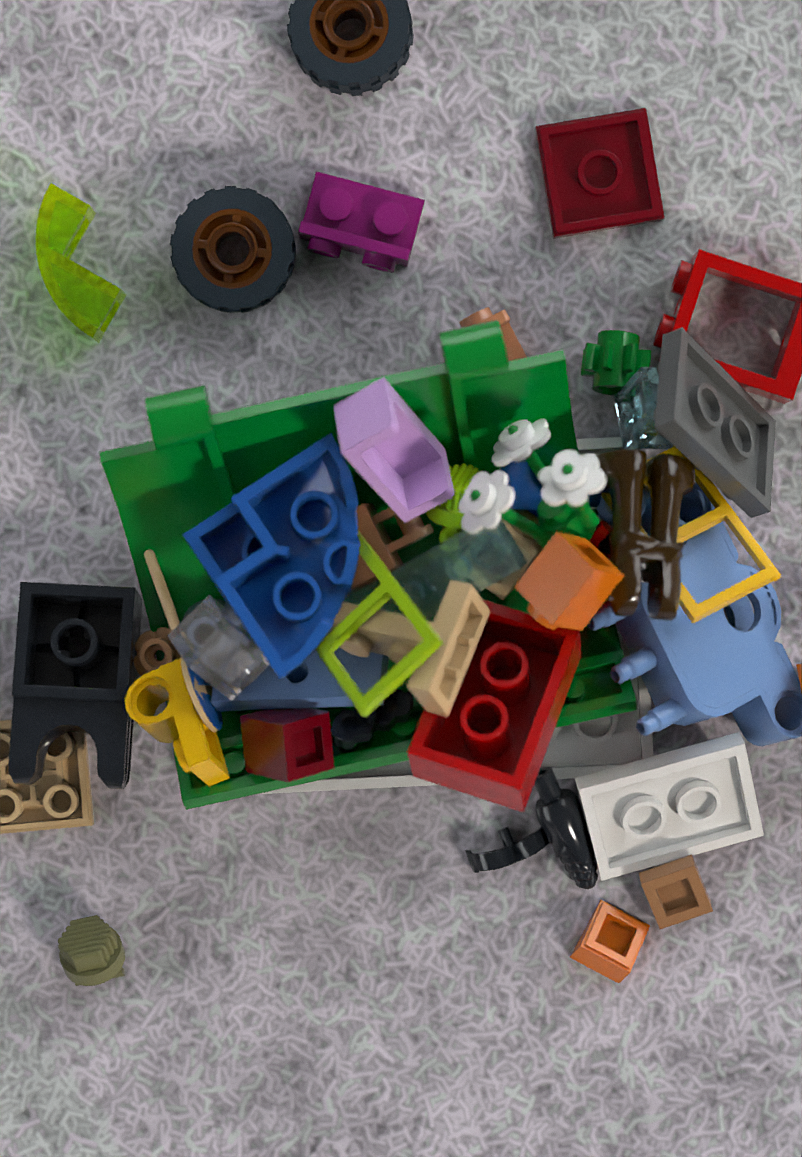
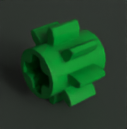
[581,330,652,396]

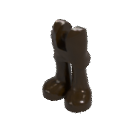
[596,449,695,621]

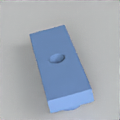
[211,647,389,711]

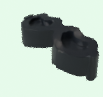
[331,689,413,750]
[465,826,549,873]

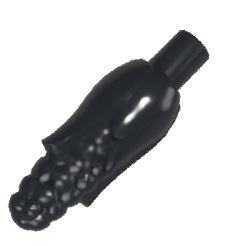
[534,767,598,889]

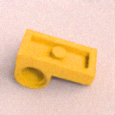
[125,658,230,787]

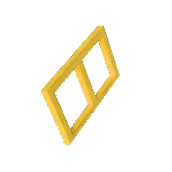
[601,446,781,624]

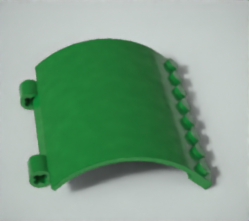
[99,320,637,810]

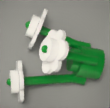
[459,419,607,549]

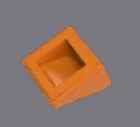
[570,900,650,983]

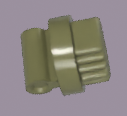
[58,915,125,986]

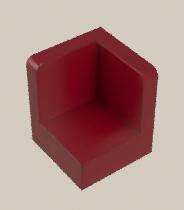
[240,708,334,783]

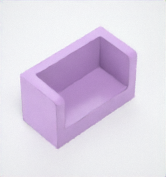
[333,377,454,523]

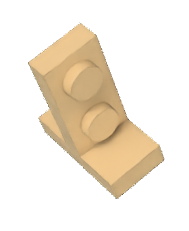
[330,580,491,717]

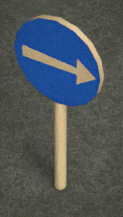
[144,549,223,732]

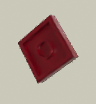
[535,108,665,239]

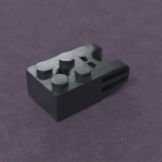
[9,582,143,789]

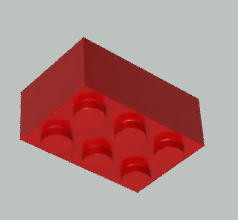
[407,599,581,813]

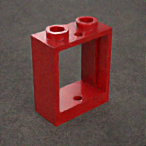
[653,249,802,404]

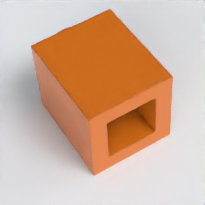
[514,531,624,631]

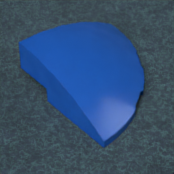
[183,433,360,680]

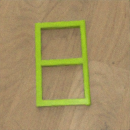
[316,530,444,717]

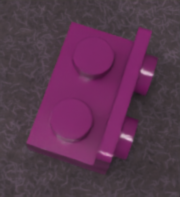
[298,171,425,273]

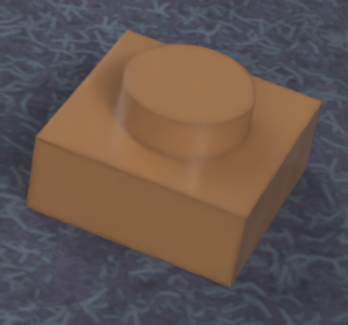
[639,854,713,929]

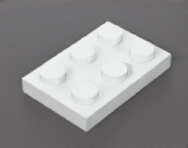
[575,732,764,881]

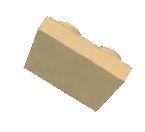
[0,719,94,834]

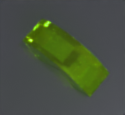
[35,183,126,343]

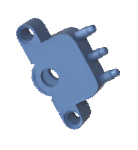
[587,482,802,747]

